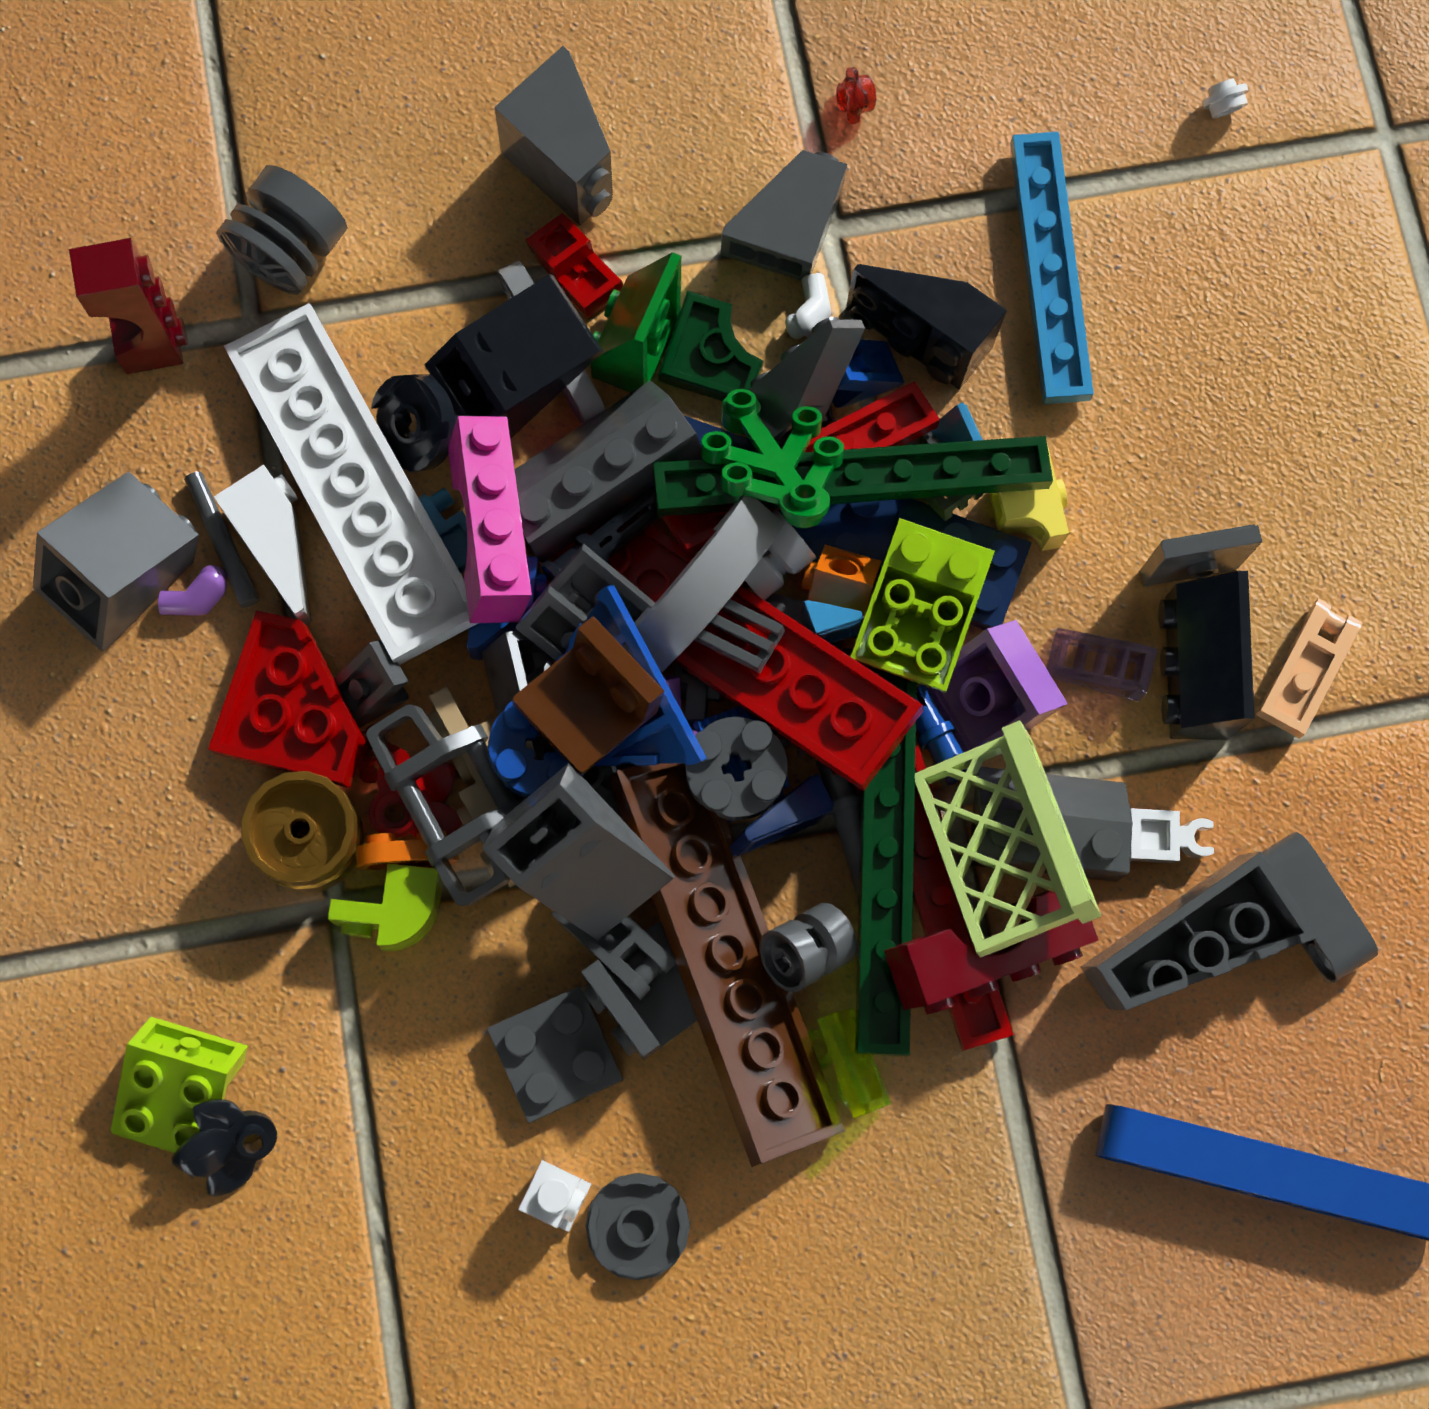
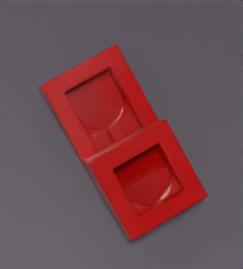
[525,213,623,319]

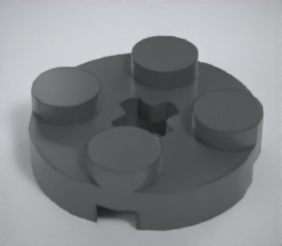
[686,717,788,820]

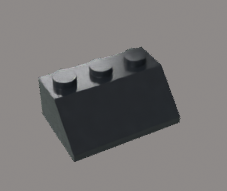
[1158,571,1255,740]

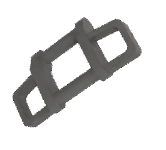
[366,705,523,906]

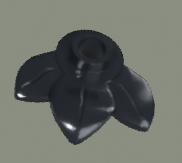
[171,1099,277,1197]

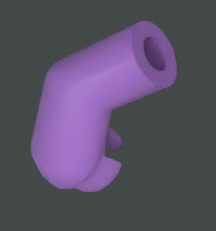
[158,565,227,616]

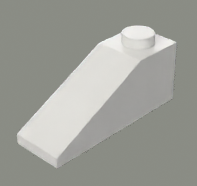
[214,465,311,624]

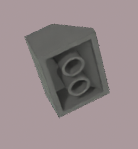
[970,767,1133,882]

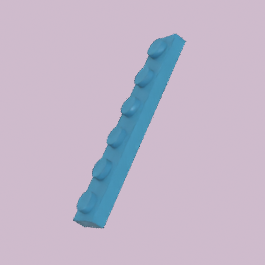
[1010,132,1094,404]

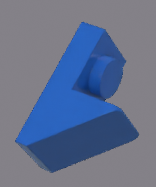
[832,339,905,408]

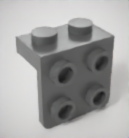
[580,921,697,1061]

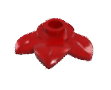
[369,748,463,838]

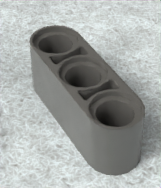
[1262,832,1378,983]

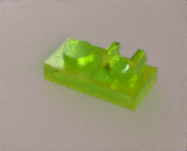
[807,1008,891,1119]

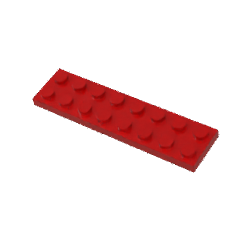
[551,516,924,791]

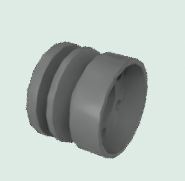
[216,165,348,295]

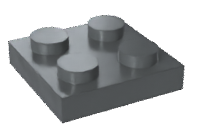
[487,985,623,1124]

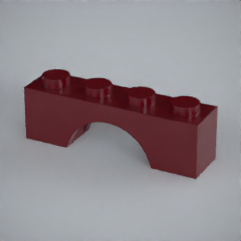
[69,238,188,374]
[883,890,1099,1015]

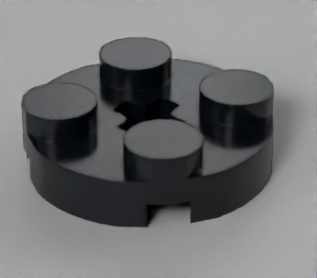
[371,374,458,472]

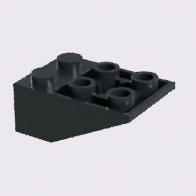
[846,264,1007,390]
[424,274,604,439]

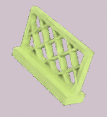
[915,720,1102,958]

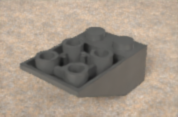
[482,763,675,940]

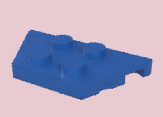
[556,585,707,766]

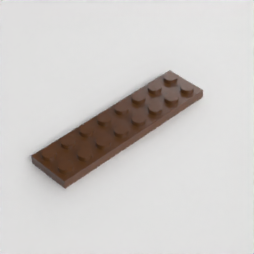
[608,763,844,1167]

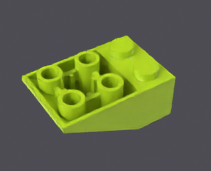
[851,518,995,693]

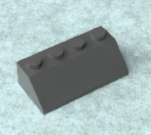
[514,380,702,564]

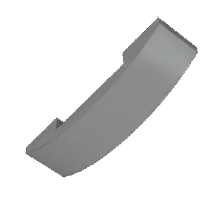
[635,495,785,673]

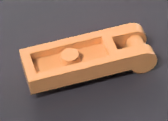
[1256,598,1362,739]

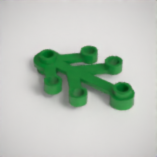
[701,389,844,528]

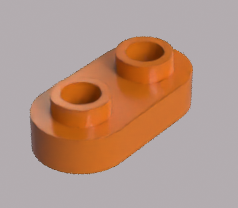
[356,831,459,871]

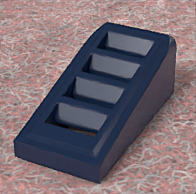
[729,773,835,857]

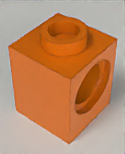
[802,545,882,626]

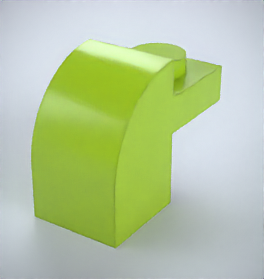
[328,864,443,951]

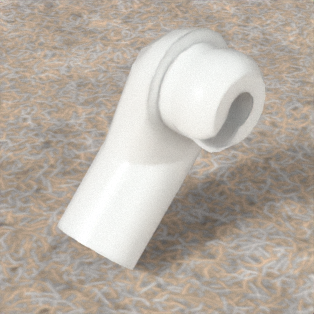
[785,273,831,339]

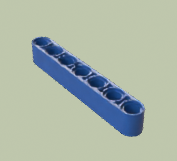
[1095,1104,1429,1241]

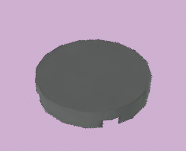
[585,1173,690,1280]

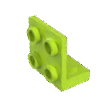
[111,1016,248,1153]

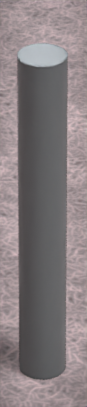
[184,471,259,608]

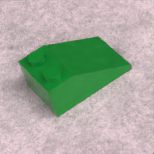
[590,252,682,393]

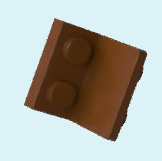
[512,616,665,775]

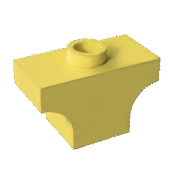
[989,443,1069,551]

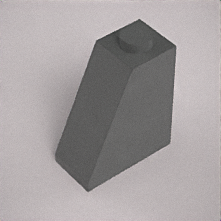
[720,150,848,281]

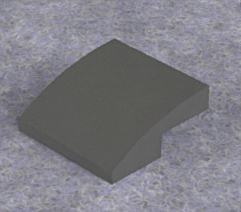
[516,544,655,661]

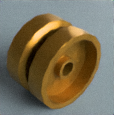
[241,771,364,893]

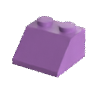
[921,620,1068,752]

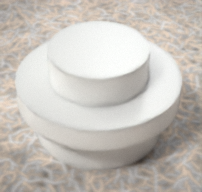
[1202,79,1249,119]

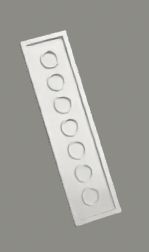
[224,303,478,665]

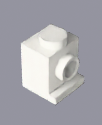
[518,1160,591,1232]

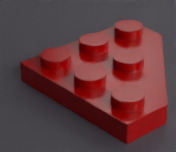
[208,610,366,788]

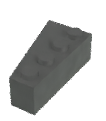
[1080,852,1319,1010]

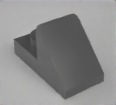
[334,640,409,728]

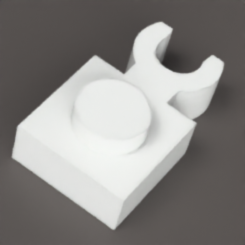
[1130,808,1214,863]

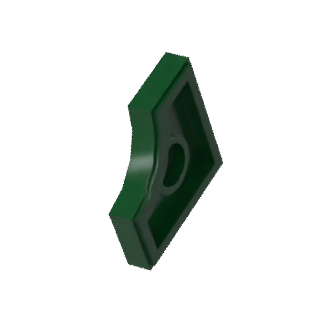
[658,291,763,401]

